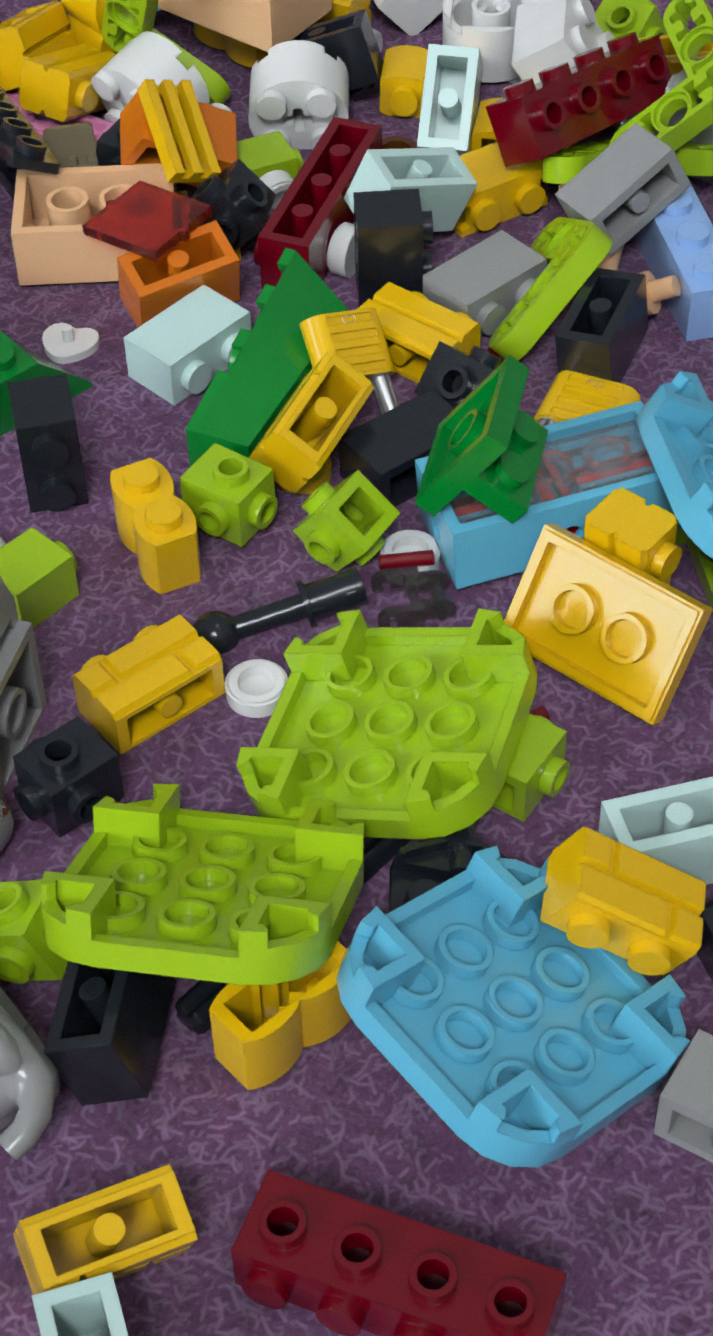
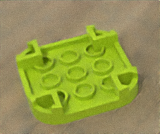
[236,608,538,839]
[40,784,364,985]

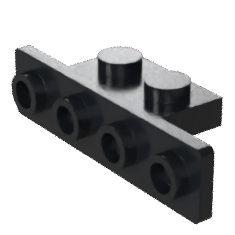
[0,87,61,201]

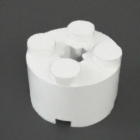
[442,0,528,83]
[91,31,209,123]
[248,40,349,150]

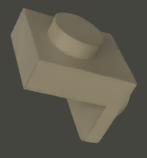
[43,121,100,168]

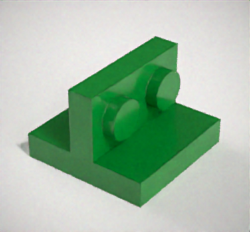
[414,355,548,524]

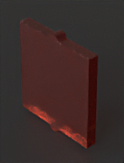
[82,180,213,261]

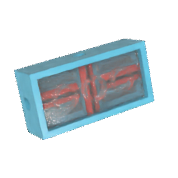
[415,401,683,589]

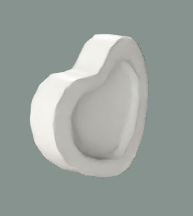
[42,323,100,364]

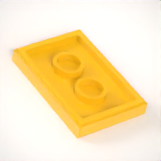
[504,523,713,725]

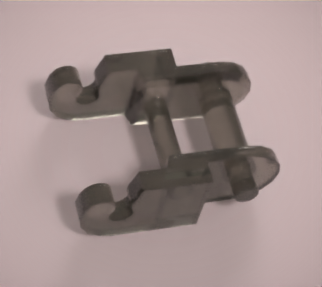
[370,566,456,627]

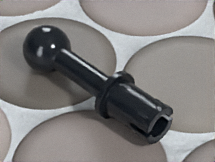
[193,567,368,654]

